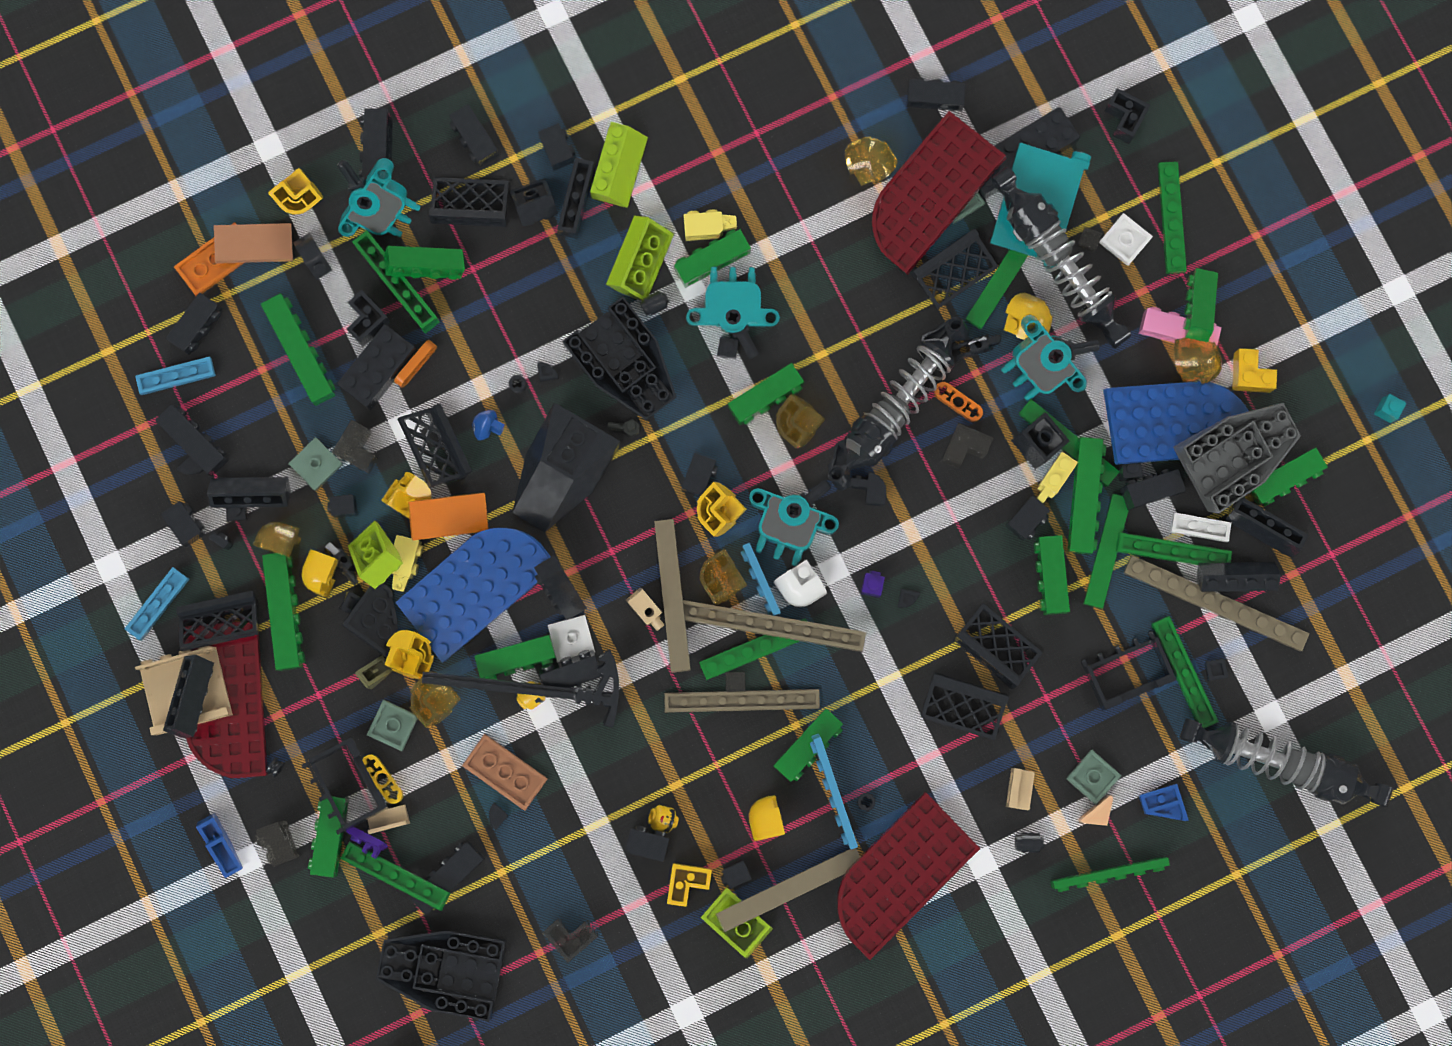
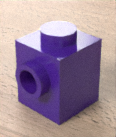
[860,571,885,598]

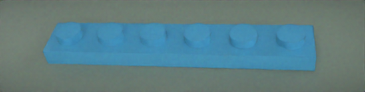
[810,734,858,849]

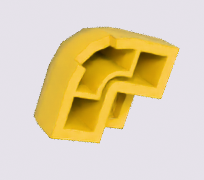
[268,168,323,215]
[1004,293,1053,340]
[381,472,432,519]
[697,482,747,537]
[302,549,339,598]
[384,630,434,680]
[749,795,785,841]

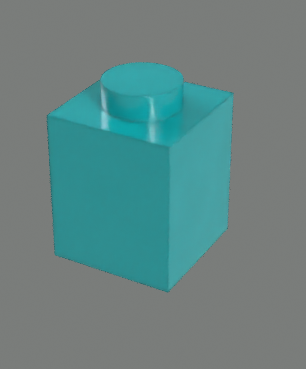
[1374,394,1406,423]

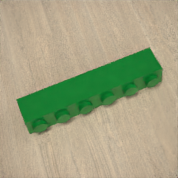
[352,231,440,334]
[261,293,336,406]
[1067,437,1106,555]
[262,552,305,671]

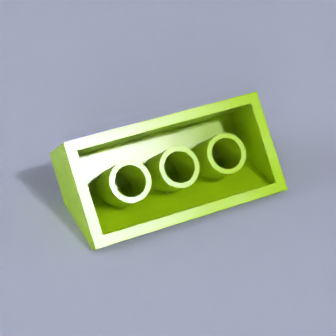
[590,122,648,208]
[606,216,674,301]

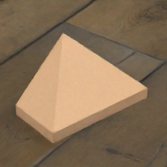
[1078,795,1113,826]

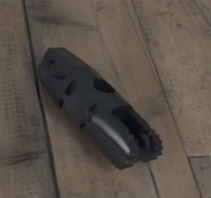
[952,334,1001,361]
[324,542,358,586]

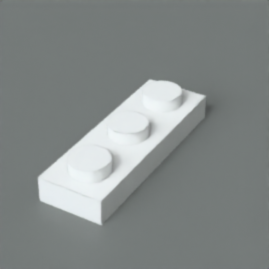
[1170,513,1231,542]

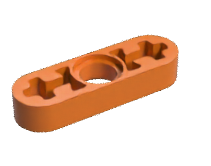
[394,340,437,388]
[934,382,983,422]

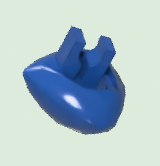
[472,410,505,440]

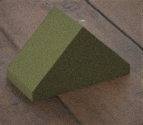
[355,655,393,689]

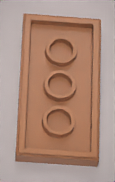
[214,223,293,263]
[462,734,548,811]

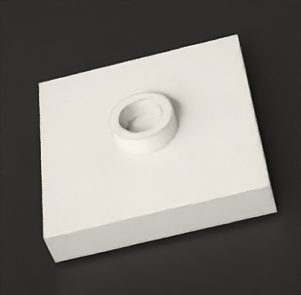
[1099,213,1153,266]
[548,615,595,662]

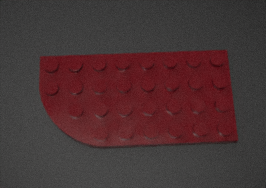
[872,111,1007,275]
[180,622,268,778]
[837,792,980,960]

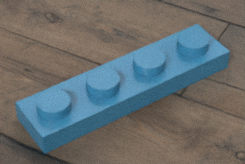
[135,357,216,395]
[740,543,781,616]
[125,567,190,641]

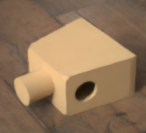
[626,588,666,631]

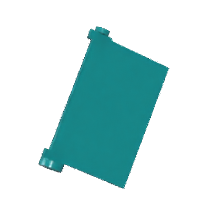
[990,143,1091,268]

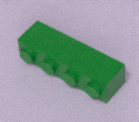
[674,229,751,288]
[384,246,465,280]
[1183,268,1218,342]
[728,363,804,425]
[1250,448,1328,506]
[1034,535,1070,615]
[474,635,556,679]
[773,709,843,782]
[308,796,349,878]

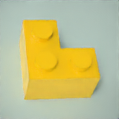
[1232,349,1277,393]
[667,863,712,907]

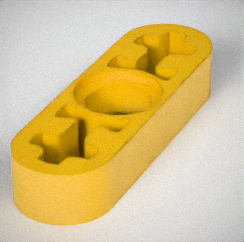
[362,755,403,804]

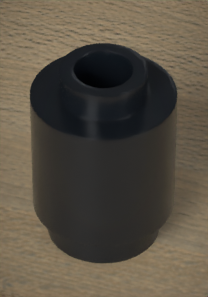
[640,291,669,316]
[1015,833,1044,853]

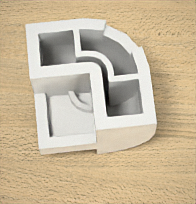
[773,560,827,607]

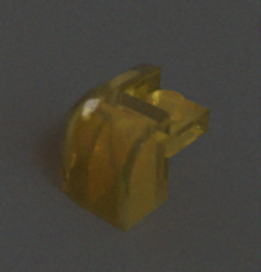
[845,136,898,186]
[1174,338,1222,384]
[776,394,825,448]
[253,521,301,558]
[700,549,747,604]
[410,672,461,728]

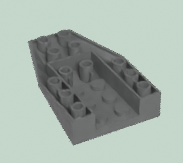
[1173,403,1301,513]

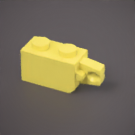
[684,209,737,241]
[1037,452,1078,504]
[392,535,423,592]

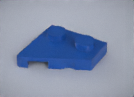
[1138,784,1188,821]

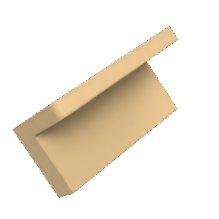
[1006,768,1035,810]
[367,805,410,834]

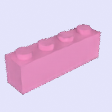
[1138,307,1222,353]

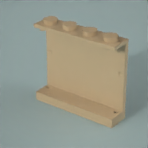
[135,645,233,736]

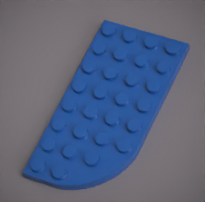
[1103,381,1249,465]
[395,528,551,663]

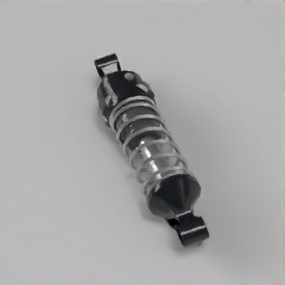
[991,167,1131,348]
[827,316,969,490]
[1179,719,1393,807]

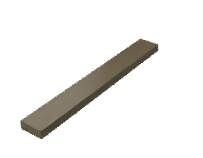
[654,519,691,673]
[664,689,820,713]
[716,848,860,932]

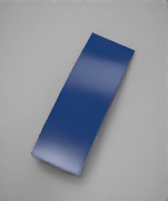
[196,813,243,878]

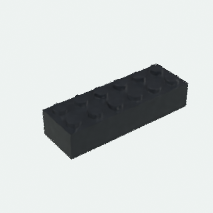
[978,106,1080,200]

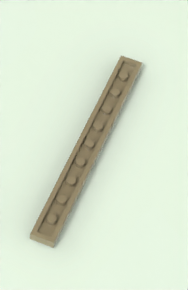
[1123,555,1309,651]
[683,600,867,652]

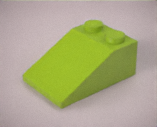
[348,521,403,589]
[701,888,773,958]

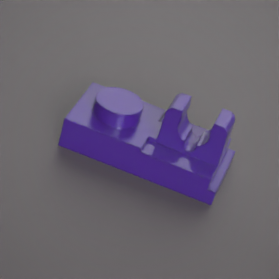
[346,827,388,859]

